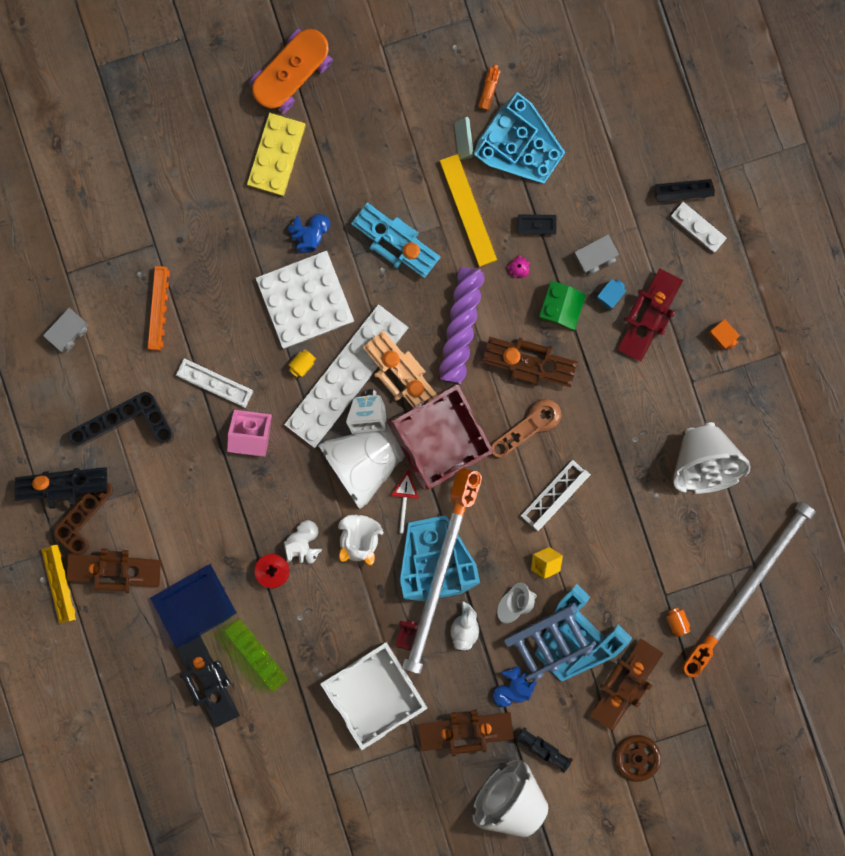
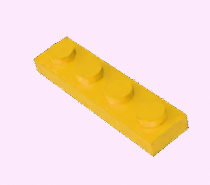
[41,545,76,624]

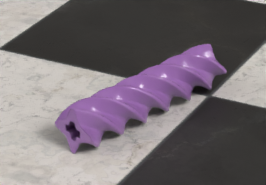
[439,267,485,385]

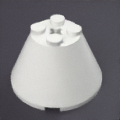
[673,422,750,494]

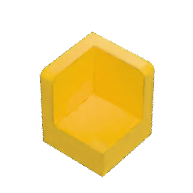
[531,547,563,579]

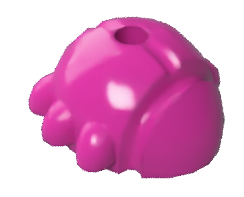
[507,255,530,278]

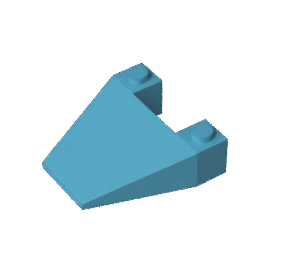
[534,584,632,681]

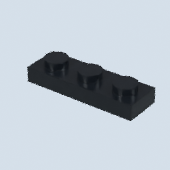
[655,179,715,202]

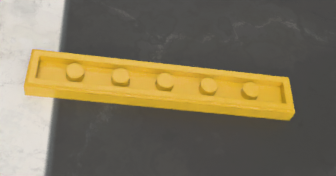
[440,154,497,267]

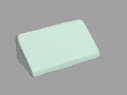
[454,117,473,159]

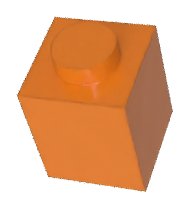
[708,319,740,350]

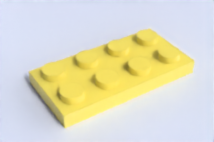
[247,113,306,197]

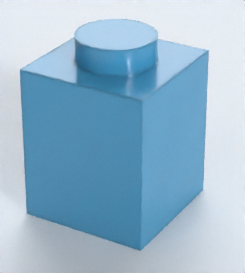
[596,279,627,310]

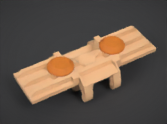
[363,330,436,407]

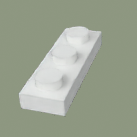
[670,202,727,253]

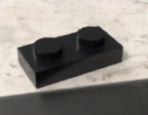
[518,214,556,235]

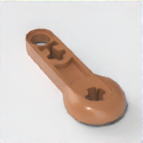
[492,399,562,458]

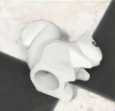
[284,520,322,564]

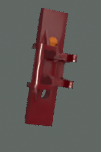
[618,268,683,362]

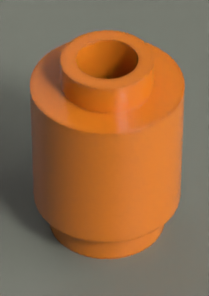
[665,607,690,637]

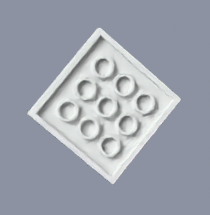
[256,251,354,349]

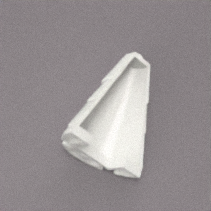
[318,423,405,509]

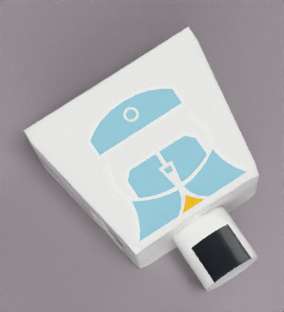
[346,389,387,434]

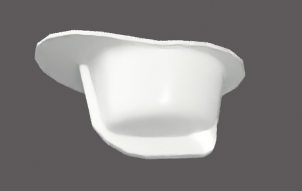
[497,582,537,624]

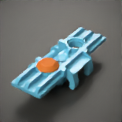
[351,202,440,278]

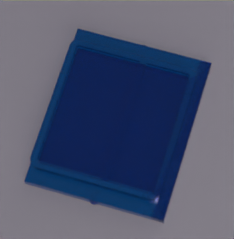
[150,564,237,648]

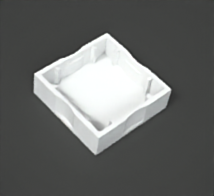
[321,642,428,750]

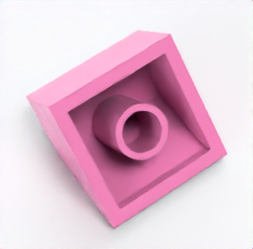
[227,410,272,457]

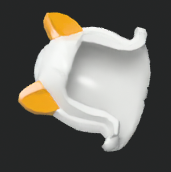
[338,515,384,565]

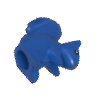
[288,214,330,253]
[492,666,537,707]

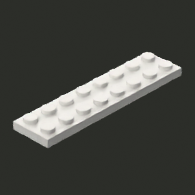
[284,304,409,448]

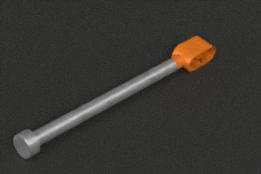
[402,468,481,674]
[682,501,816,677]

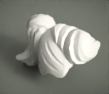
[450,601,479,650]

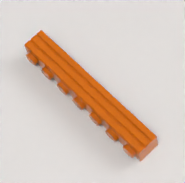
[148,266,170,351]

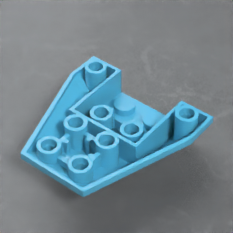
[474,92,565,184]

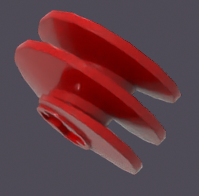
[254,554,290,588]

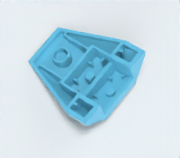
[400,515,480,601]

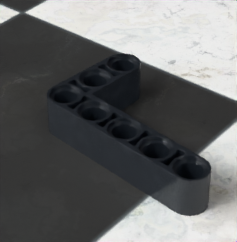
[68,392,174,446]

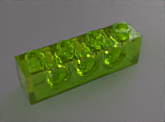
[225,619,289,692]

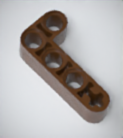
[54,482,114,554]

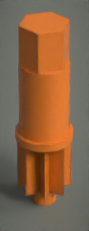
[478,64,500,111]

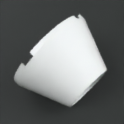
[472,760,548,837]

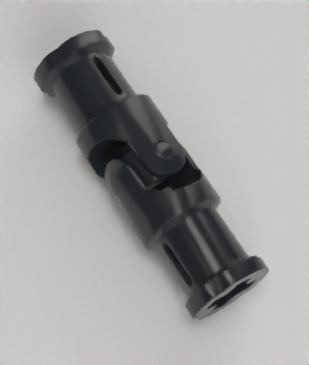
[515,727,573,773]

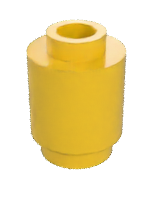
[288,349,316,377]

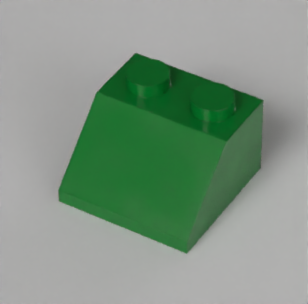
[539,280,586,331]

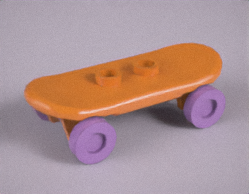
[249,29,333,114]

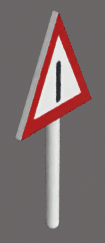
[391,469,419,534]

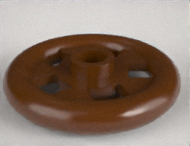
[615,735,661,782]

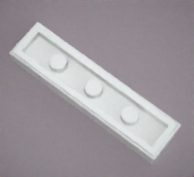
[176,358,253,408]

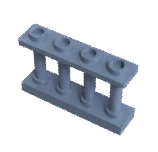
[504,603,596,681]

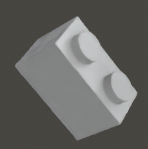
[573,235,619,275]
[43,308,89,353]

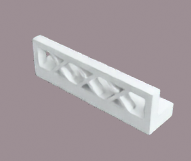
[521,460,591,531]

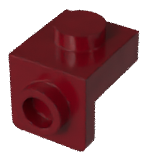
[395,620,418,651]

